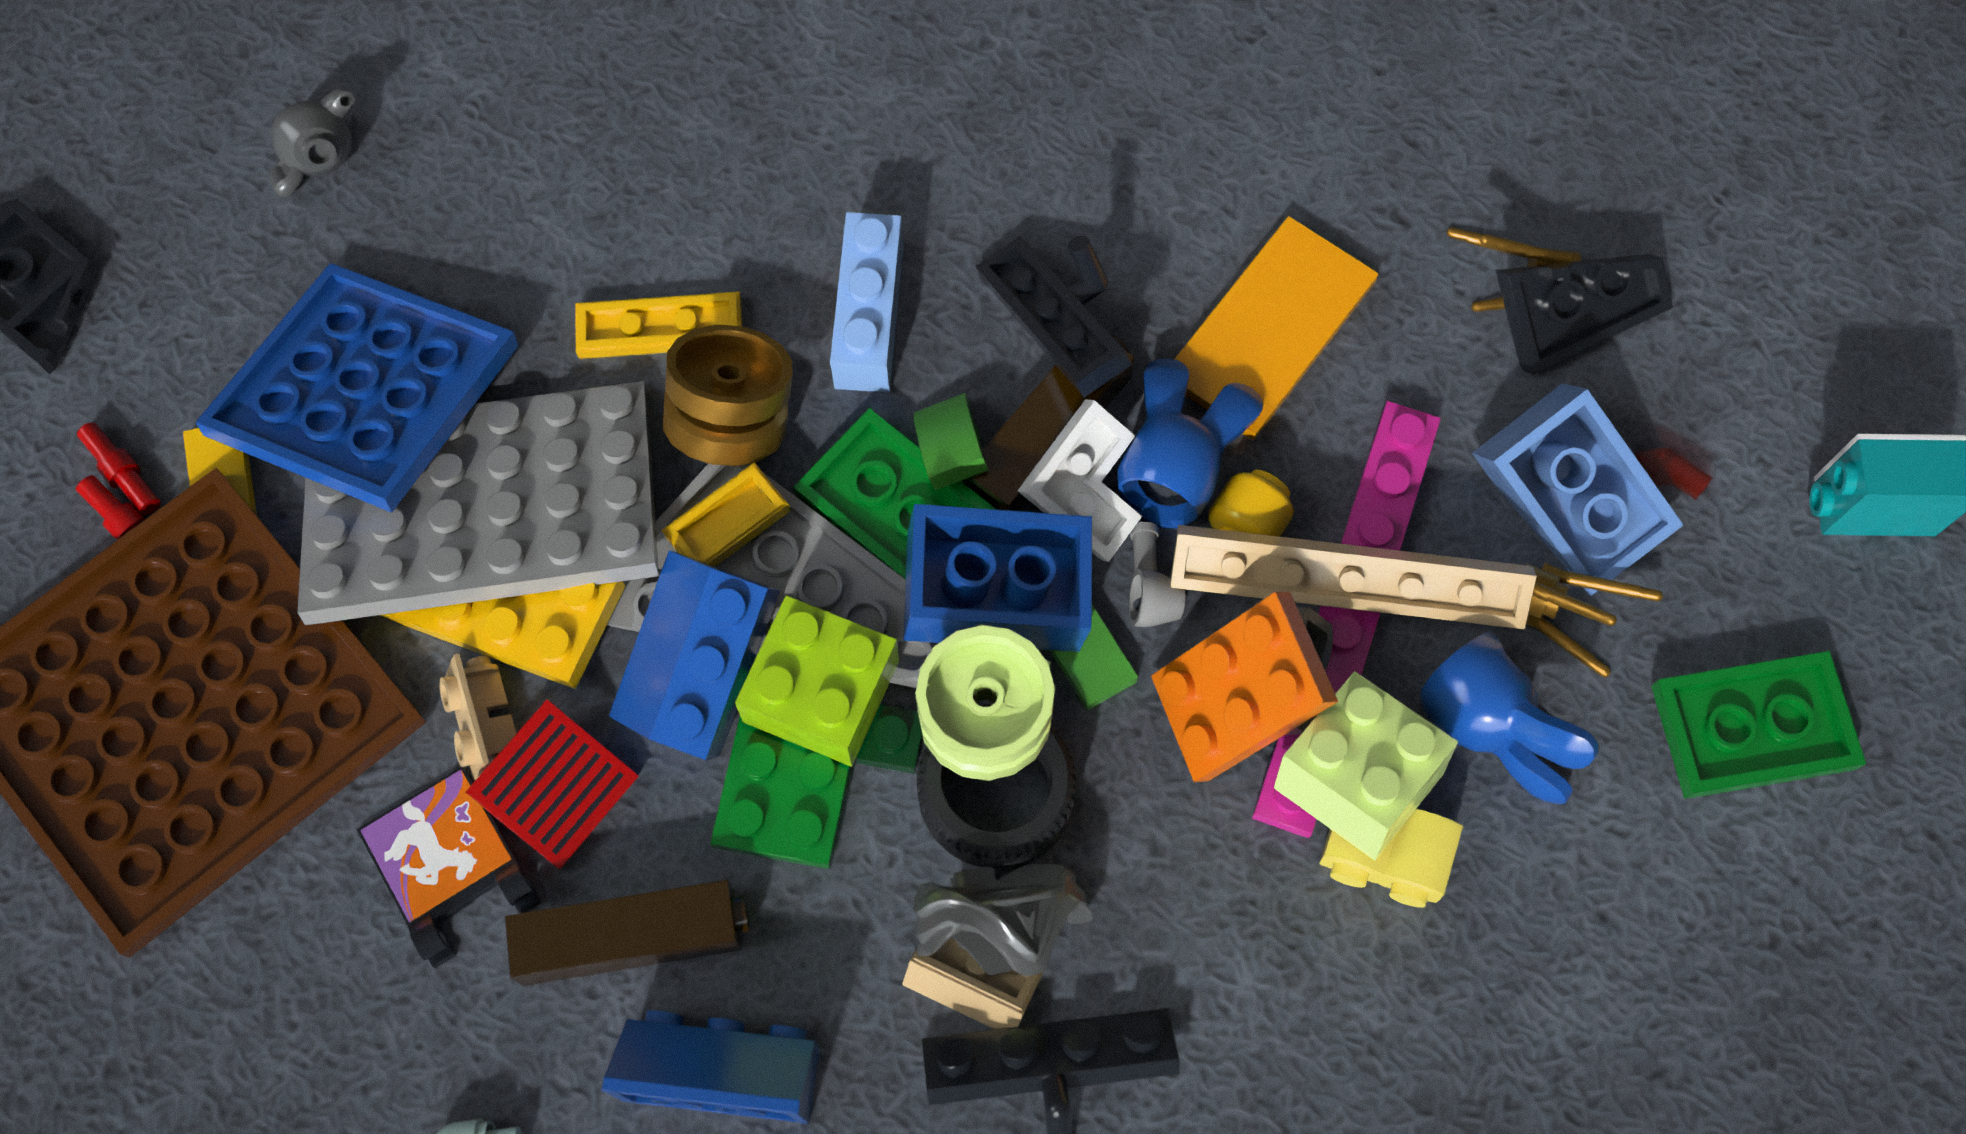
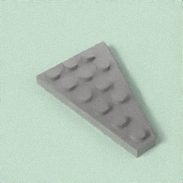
[607,463,938,688]

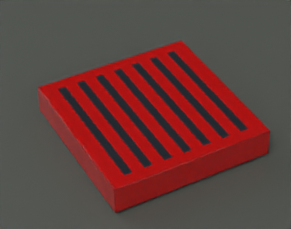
[465,699,639,870]

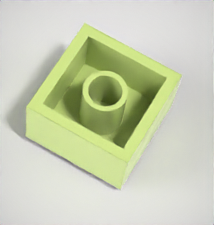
[1274,671,1458,860]

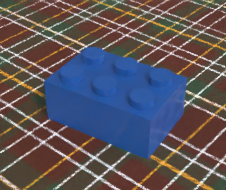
[903,504,1092,652]

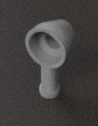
[1129,522,1186,627]

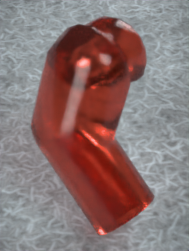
[1634,448,1714,500]

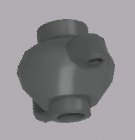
[269,88,356,198]

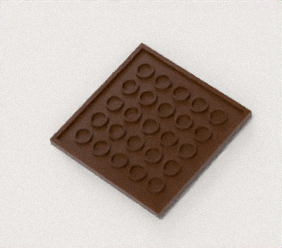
[0,467,426,958]

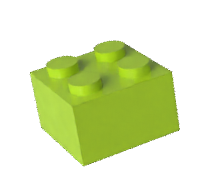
[735,595,899,767]

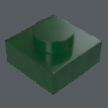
[856,704,923,774]

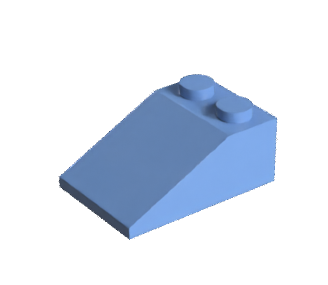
[1472,383,1683,596]

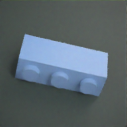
[830,212,904,392]

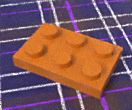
[1151,592,1338,782]

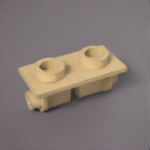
[439,653,517,781]

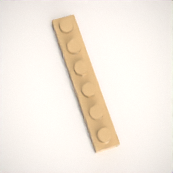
[1171,525,1536,629]

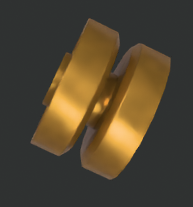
[663,325,793,466]

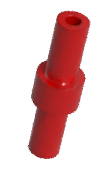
[77,422,161,516]
[75,475,145,540]

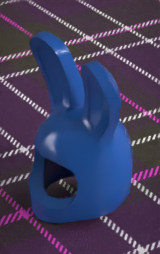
[1117,358,1264,529]
[1420,630,1598,805]

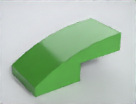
[914,393,989,490]

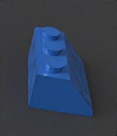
[609,550,780,760]
[602,1010,820,1124]

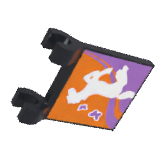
[357,767,542,969]

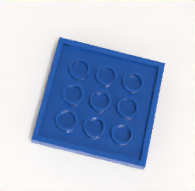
[196,263,519,513]

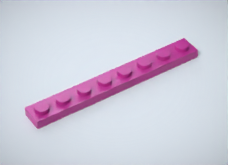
[1252,401,1441,838]

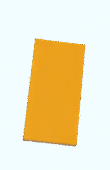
[1175,216,1379,441]

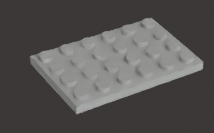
[298,381,659,625]

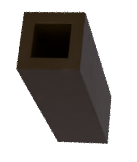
[964,334,1134,511]
[505,879,750,986]

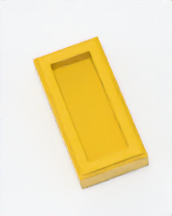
[661,462,791,566]

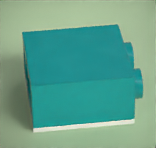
[1809,434,1966,536]

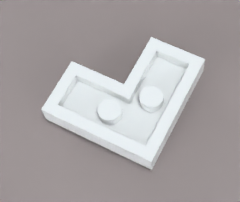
[1018,399,1142,562]

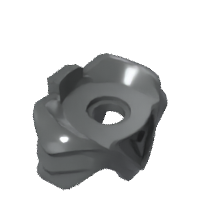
[913,863,1093,976]

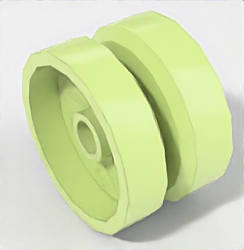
[916,625,1055,781]

